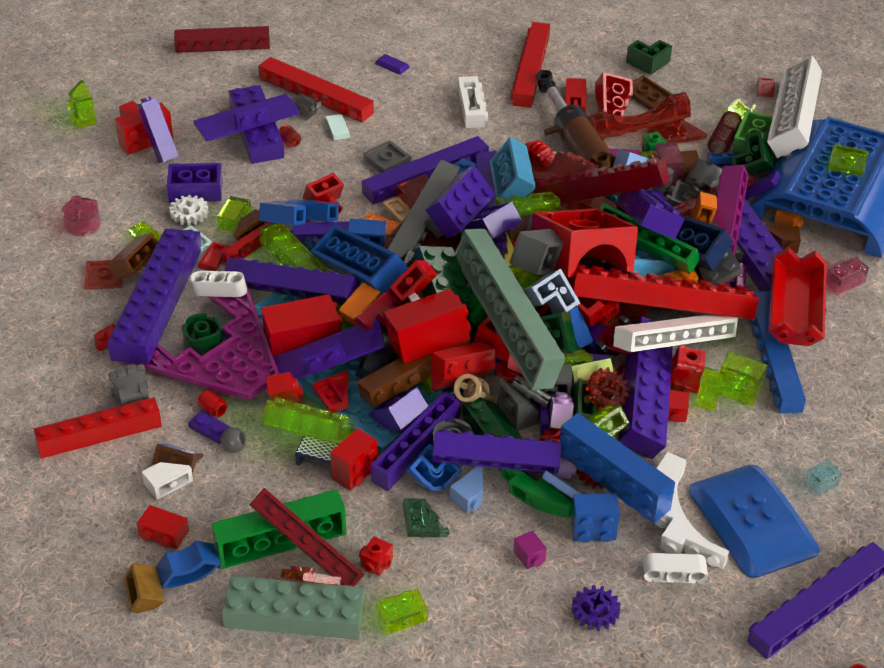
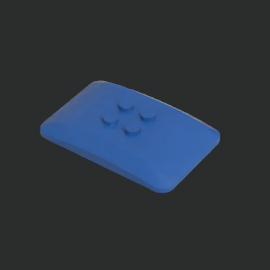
[688,464,820,578]

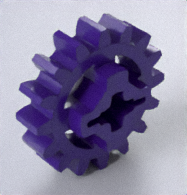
[571,585,621,631]

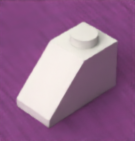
[142,462,193,500]

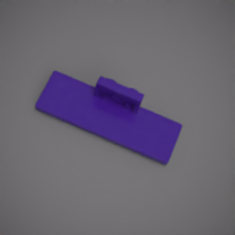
[194,94,300,141]
[273,319,385,380]

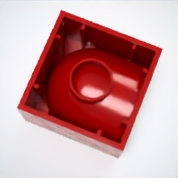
[531,208,638,277]

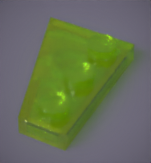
[495,192,560,218]

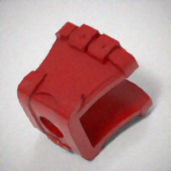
[670,345,706,394]

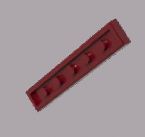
[249,488,364,586]

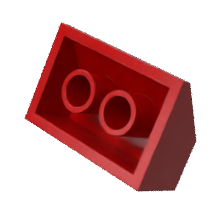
[431,341,495,391]

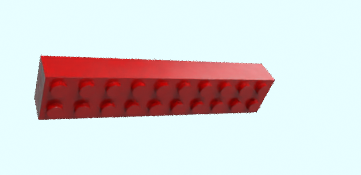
[565,263,759,320]

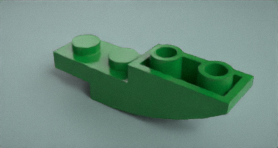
[501,469,573,518]

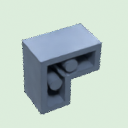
[523,269,580,314]

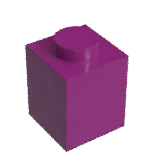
[513,530,547,569]

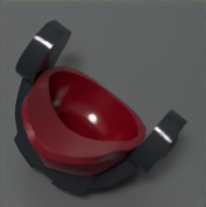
[594,315,632,356]

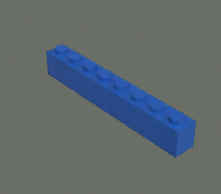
[749,291,806,413]

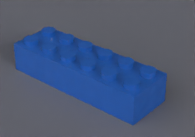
[310,224,408,294]
[560,413,675,524]

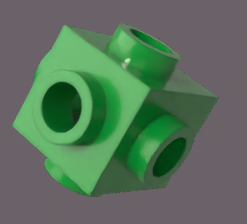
[642,132,668,159]

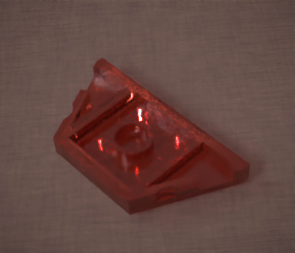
[648,118,707,146]

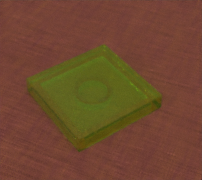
[828,144,869,177]

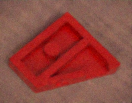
[312,371,348,415]

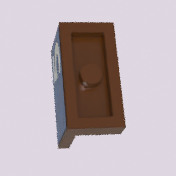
[152,444,204,473]

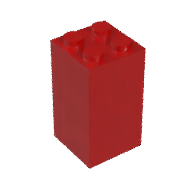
[384,289,471,364]
[261,294,343,357]

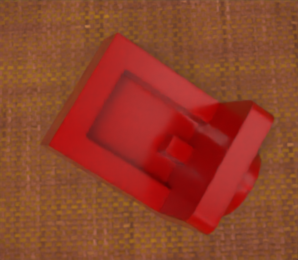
[94,323,115,351]

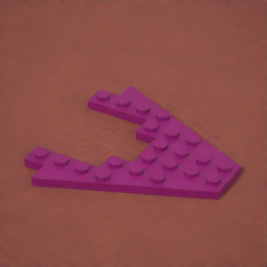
[123,284,279,400]

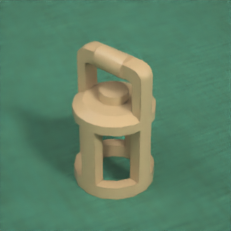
[454,374,496,403]

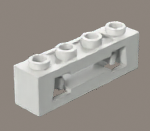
[458,76,488,128]

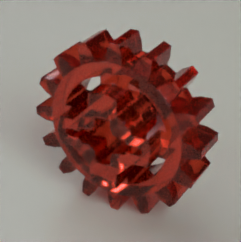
[586,367,630,411]

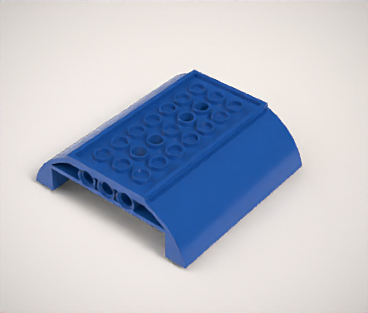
[750,116,884,258]

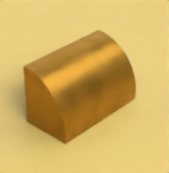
[123,563,165,613]

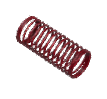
[707,111,742,153]

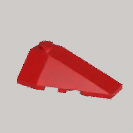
[595,72,633,130]

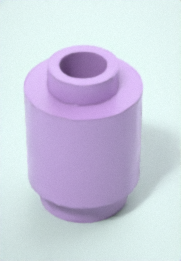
[553,458,576,479]

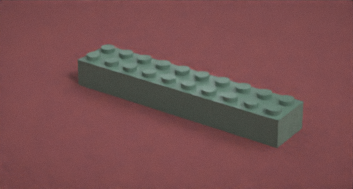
[456,229,565,390]

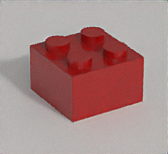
[330,428,378,491]

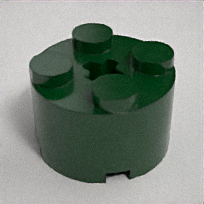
[182,313,223,356]

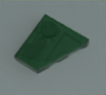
[403,498,449,537]

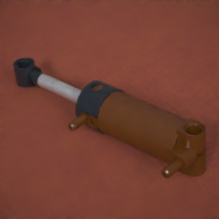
[536,70,615,172]

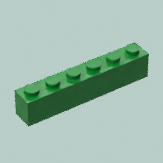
[599,203,700,274]

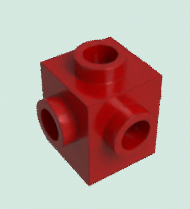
[359,536,393,576]

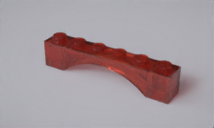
[589,92,691,139]

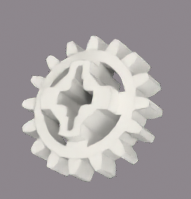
[169,195,209,226]

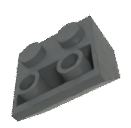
[510,229,564,275]

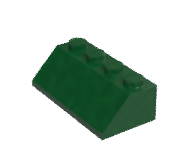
[463,397,523,472]

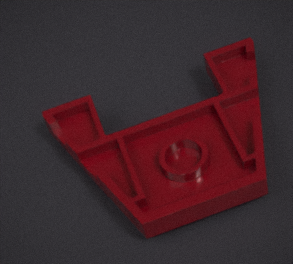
[353,288,410,358]

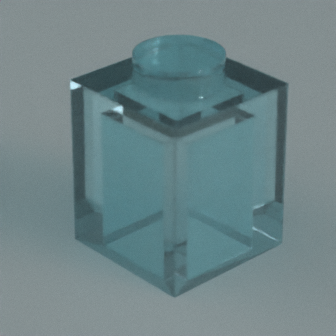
[805,459,842,495]

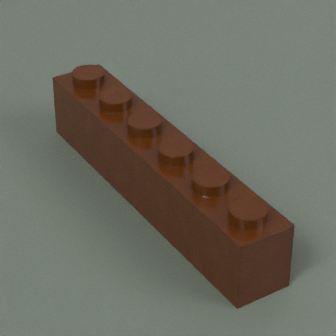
[357,341,470,408]

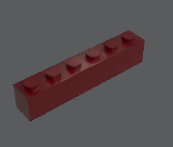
[174,26,270,53]

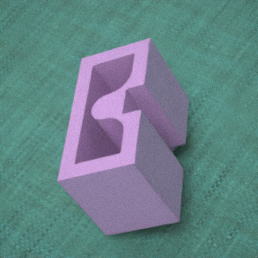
[548,392,574,429]

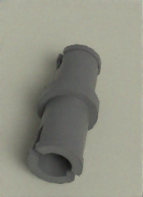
[510,374,552,407]

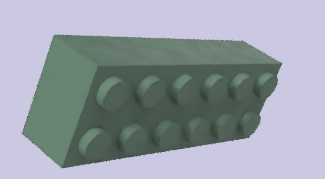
[222,576,365,640]

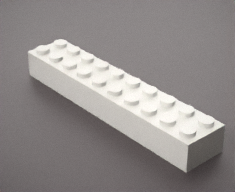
[767,55,822,158]

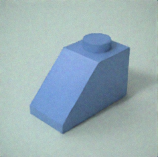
[450,466,483,513]

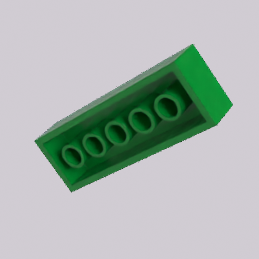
[211,489,347,570]

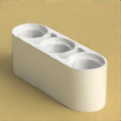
[190,271,247,297]
[643,553,708,584]

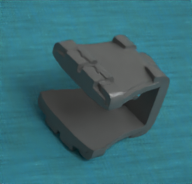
[108,364,149,406]

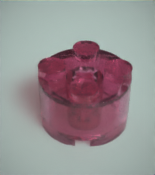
[62,195,101,236]

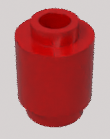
[198,390,228,417]

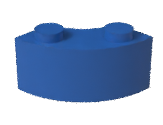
[156,540,221,588]

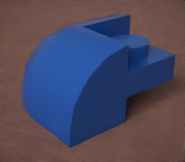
[405,444,462,491]

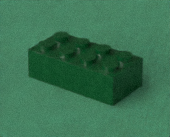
[410,246,475,319]

